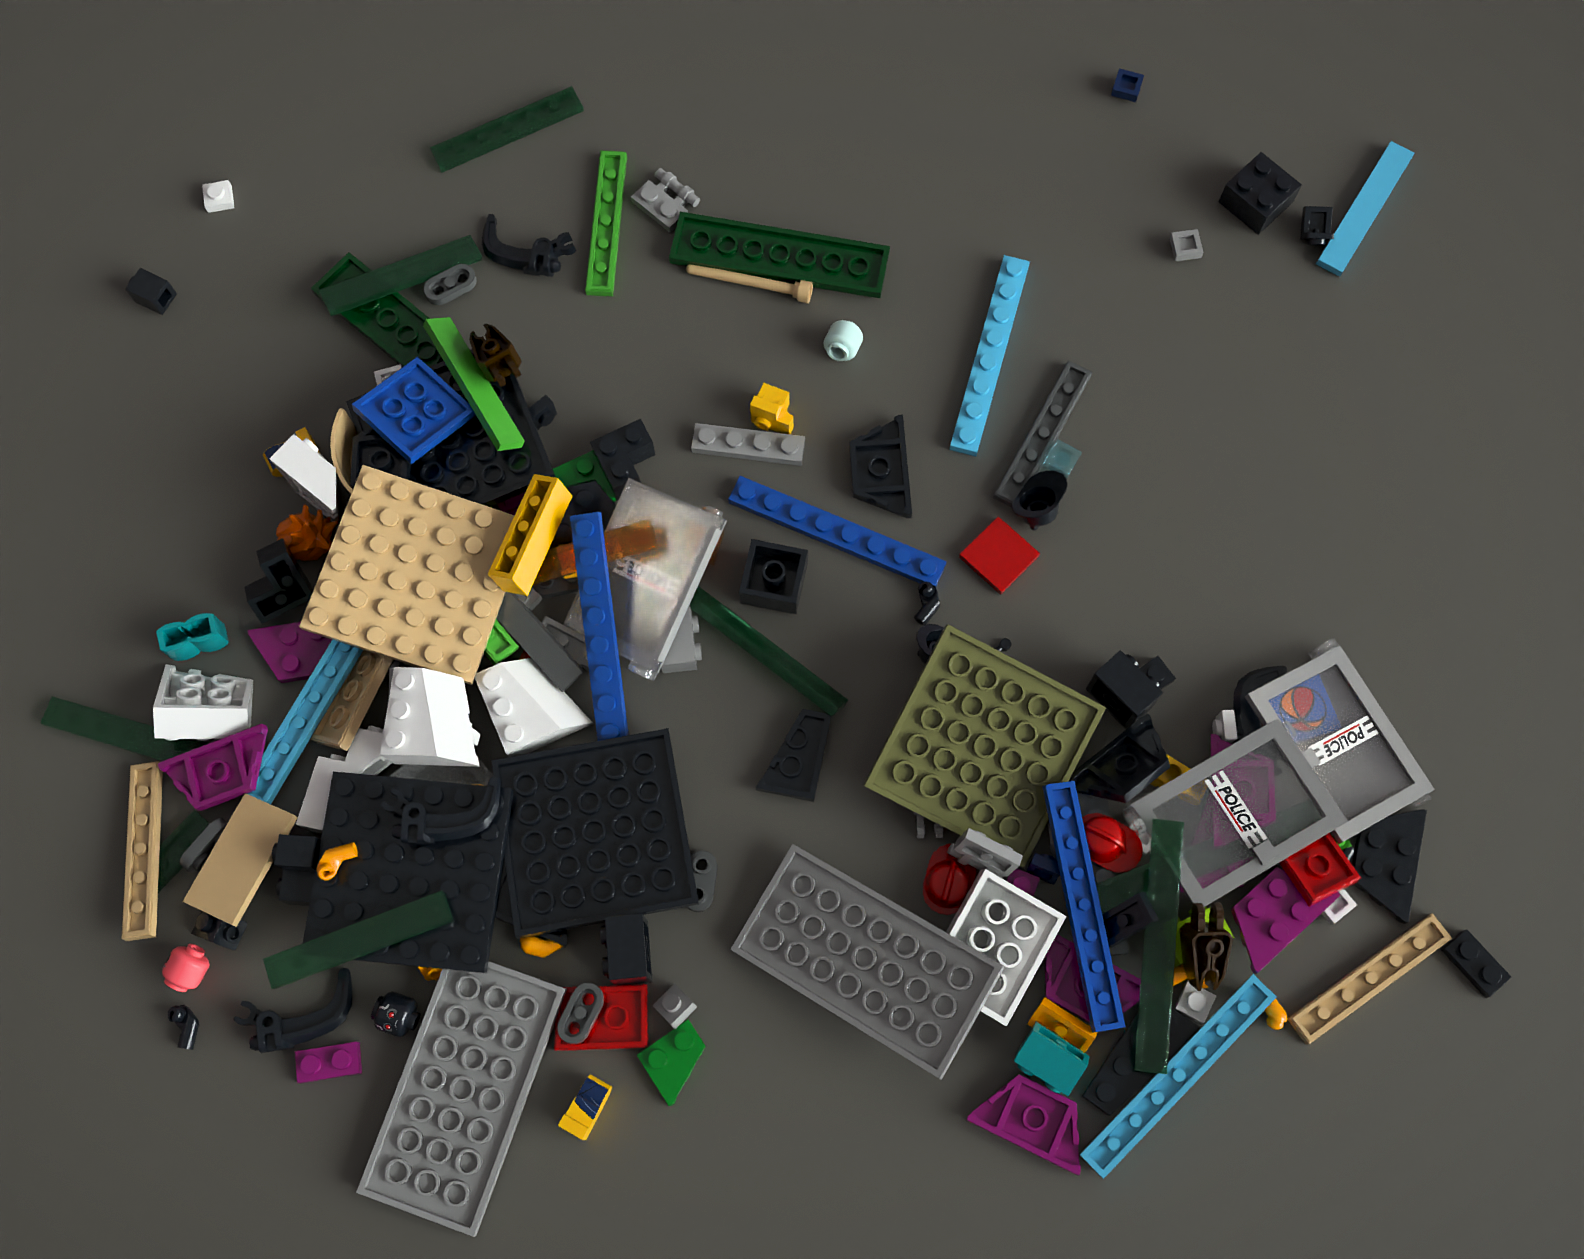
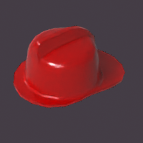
[1082,813,1143,873]
[923,843,976,915]

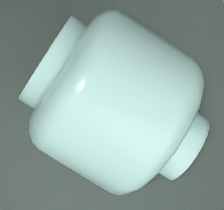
[823,320,863,361]

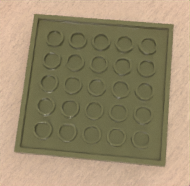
[863,624,1106,868]

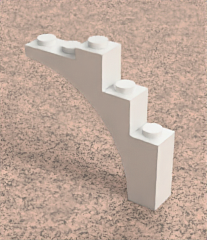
[296,723,481,834]

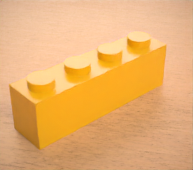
[487,474,573,596]

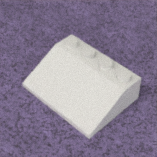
[946,869,1067,1026]

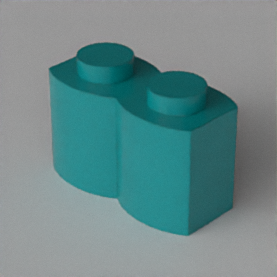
[156,613,229,661]

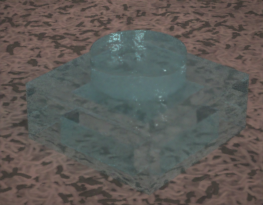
[1043,439,1082,479]

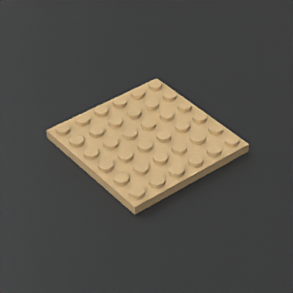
[299,465,515,685]

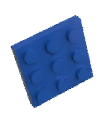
[352,357,476,464]

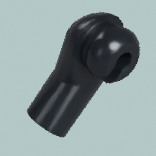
[914,581,940,626]
[168,1005,199,1050]

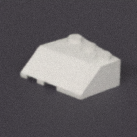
[270,434,339,522]
[475,658,594,757]
[153,664,253,741]
[380,667,480,767]

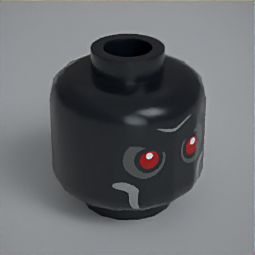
[371,991,421,1037]

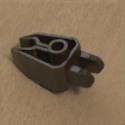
[469,324,522,387]
[1179,902,1234,991]

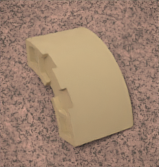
[330,408,357,495]

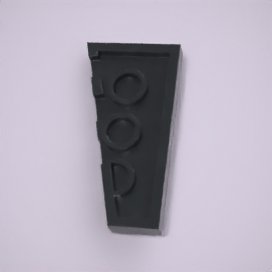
[1082,993,1200,1115]

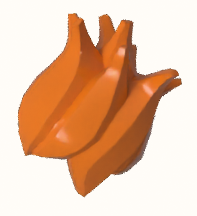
[276,504,338,561]

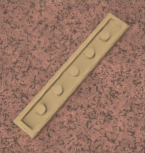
[122,761,163,941]
[1287,913,1452,1045]

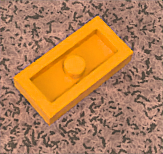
[1027,997,1098,1053]

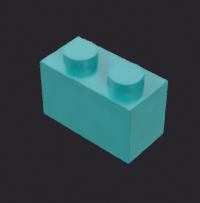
[1014,1022,1090,1096]

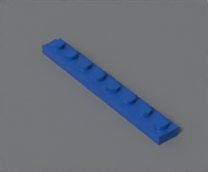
[728,476,947,587]
[570,512,629,741]
[1042,780,1125,1033]

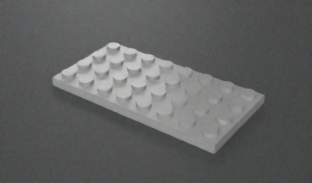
[730,844,1005,1080]
[356,961,567,1237]

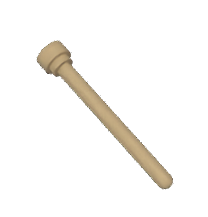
[686,265,813,304]

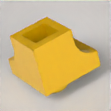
[750,383,794,434]

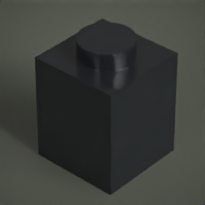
[125,268,177,315]

